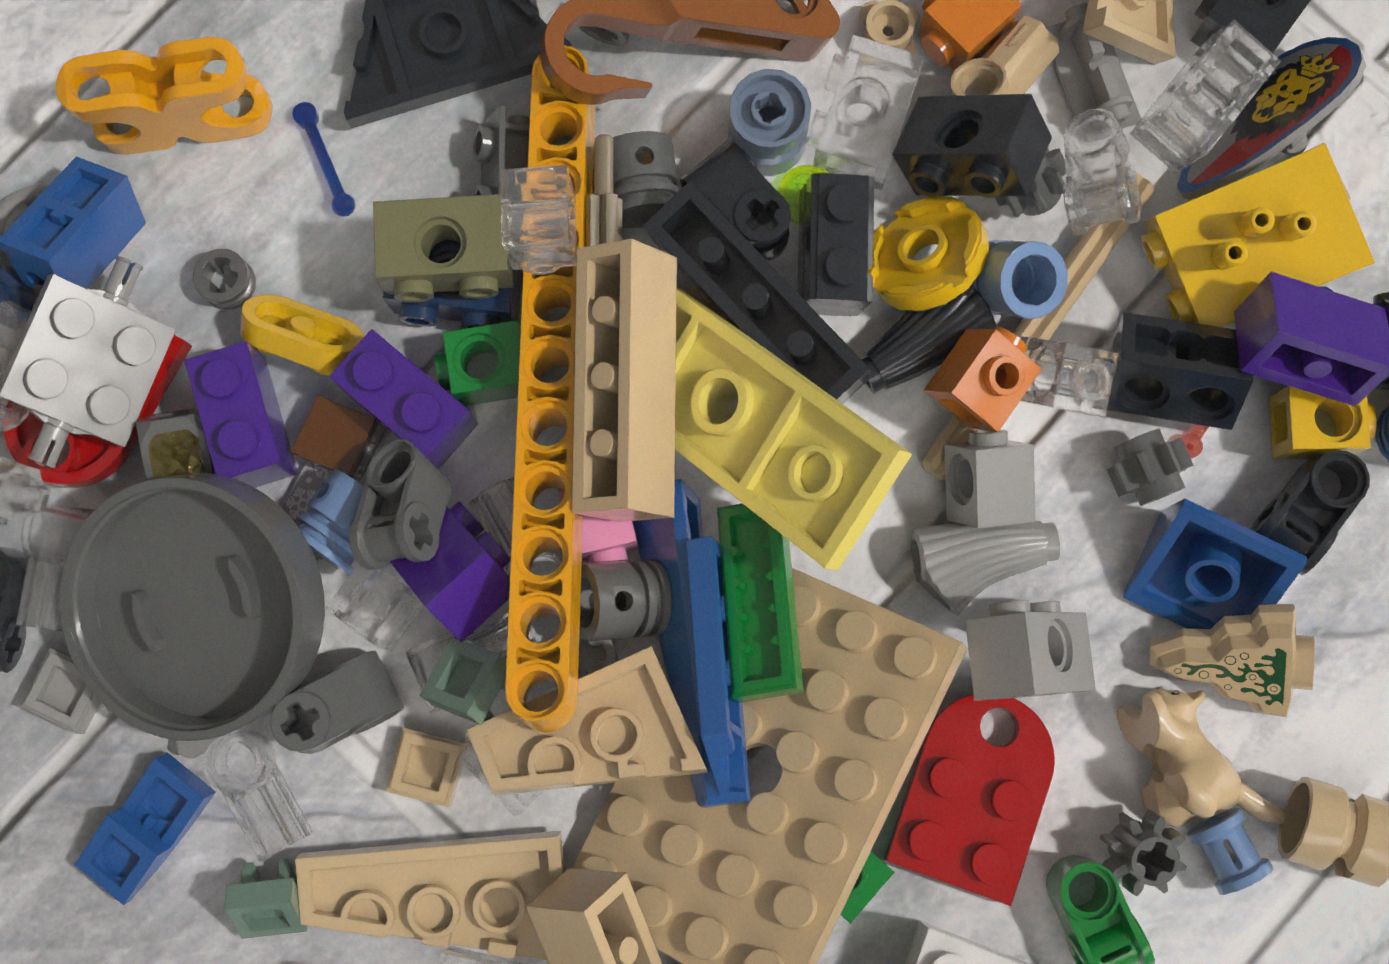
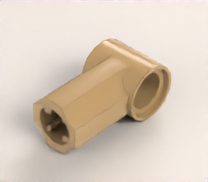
[950,15,1059,96]

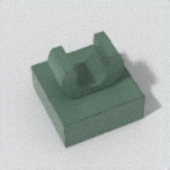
[419,637,507,725]
[224,858,307,939]

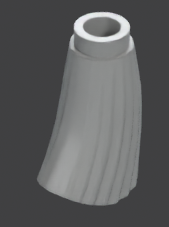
[911,521,1060,616]

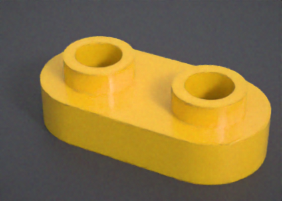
[239,294,364,376]

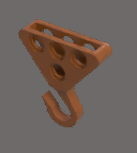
[540,0,840,105]

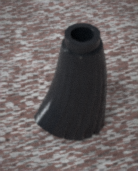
[860,284,997,394]

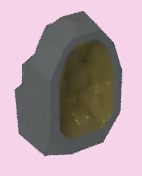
[136,408,214,481]

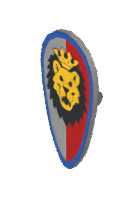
[1177,37,1366,199]

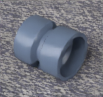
[728,69,811,177]

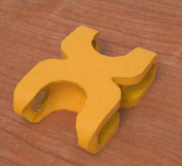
[56,37,273,155]

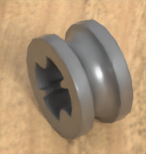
[193,249,256,310]

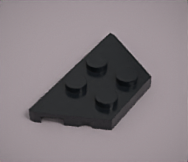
[344,0,572,129]

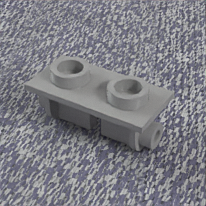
[1045,3,1142,141]

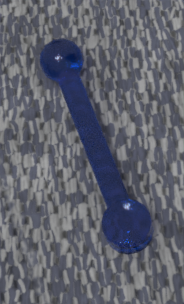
[292,102,356,217]

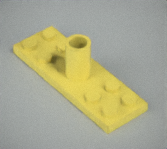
[675,285,912,571]

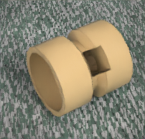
[1278,777,1389,887]

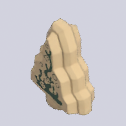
[1149,604,1315,717]

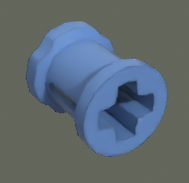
[1187,808,1273,895]

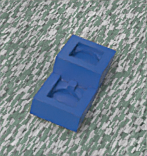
[74,752,216,905]

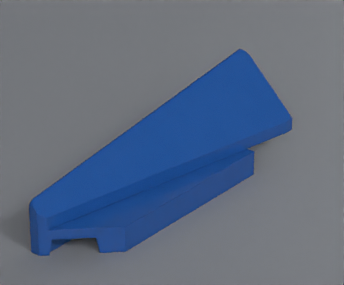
[633,479,751,808]

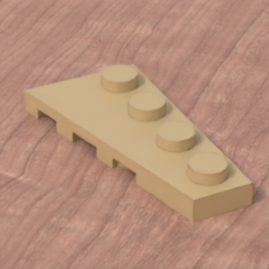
[295,831,565,964]

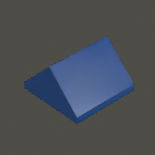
[1123,498,1307,629]

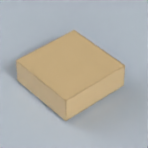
[386,728,468,807]

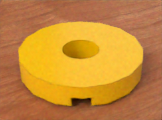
[868,196,989,311]

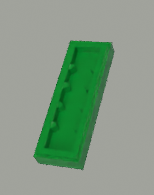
[717,503,804,703]

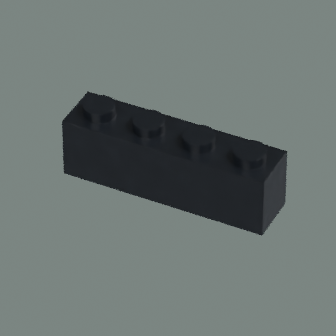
[643,181,871,404]

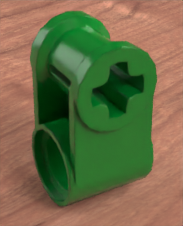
[1046,855,1155,964]

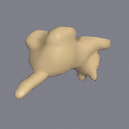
[1117,687,1286,827]

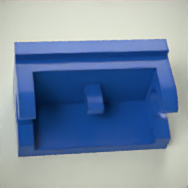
[0,156,146,289]

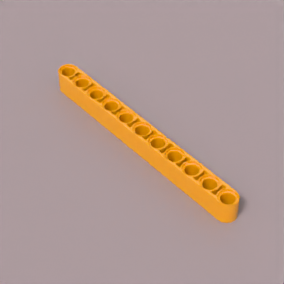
[505,45,596,733]

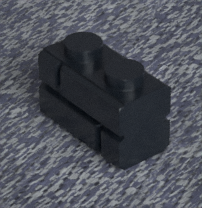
[797,173,874,316]

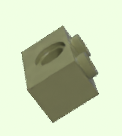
[373,194,514,302]

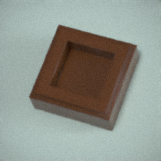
[291,395,379,478]

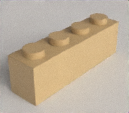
[572,238,677,522]

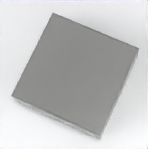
[20,648,101,734]

